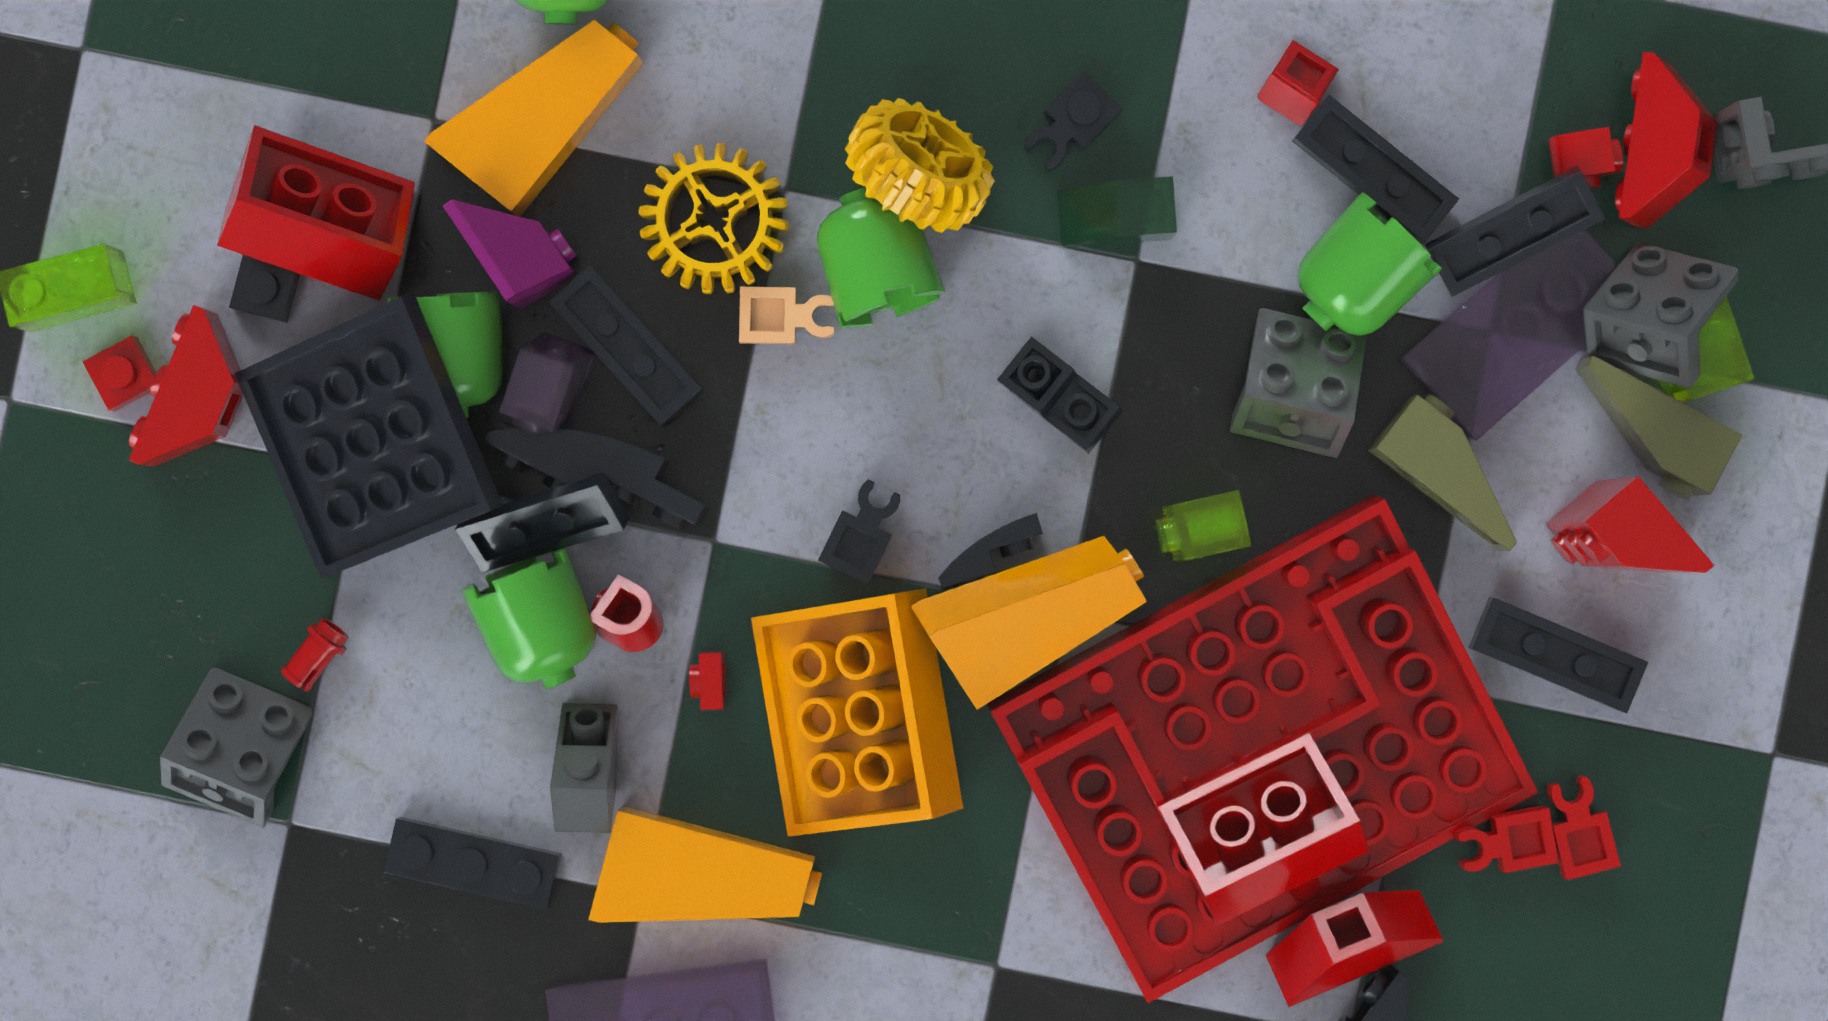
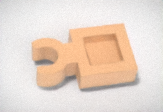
[739,286,835,345]

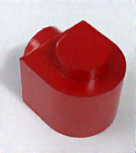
[1548,127,1623,189]
[590,574,664,652]

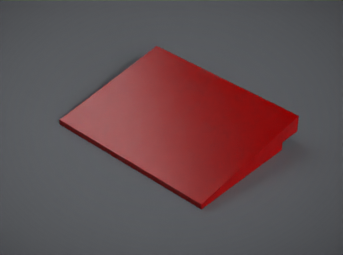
[987,494,1538,1003]

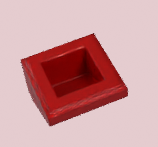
[1258,40,1339,126]

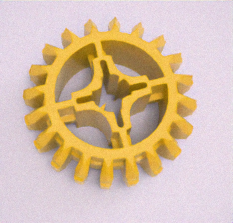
[845,98,995,233]
[639,143,790,294]

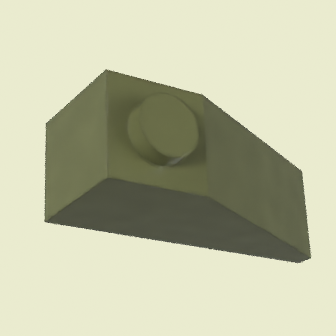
[1575,356,1742,500]
[1368,394,1517,551]

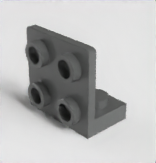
[1713,97,1828,189]
[1583,243,1739,389]
[160,668,312,828]

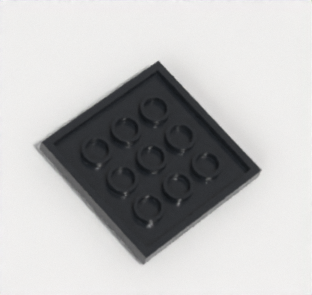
[234,293,503,579]

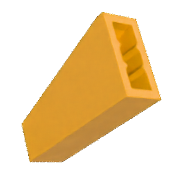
[424,20,643,217]
[911,536,1147,710]
[588,806,822,923]

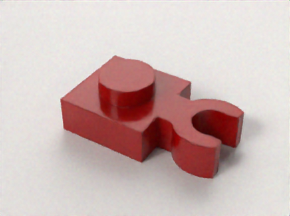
[1547,775,1621,880]
[1453,805,1559,873]

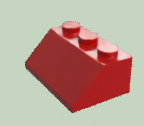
[217,125,415,301]
[1546,476,1715,573]
[1158,733,1369,926]

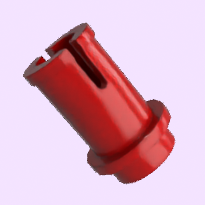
[280,618,349,692]

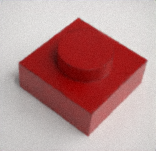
[83,335,156,412]
[689,651,727,710]

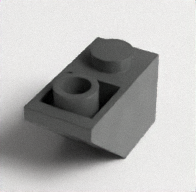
[550,703,618,833]

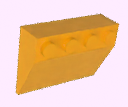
[751,588,964,837]

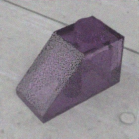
[499,332,595,434]

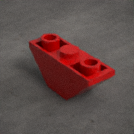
[1615,52,1718,229]
[128,305,243,467]
[1266,890,1443,1008]

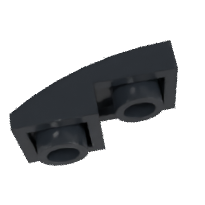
[997,336,1123,454]
[938,513,1043,588]

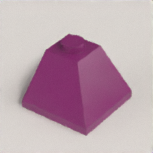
[443,200,577,311]

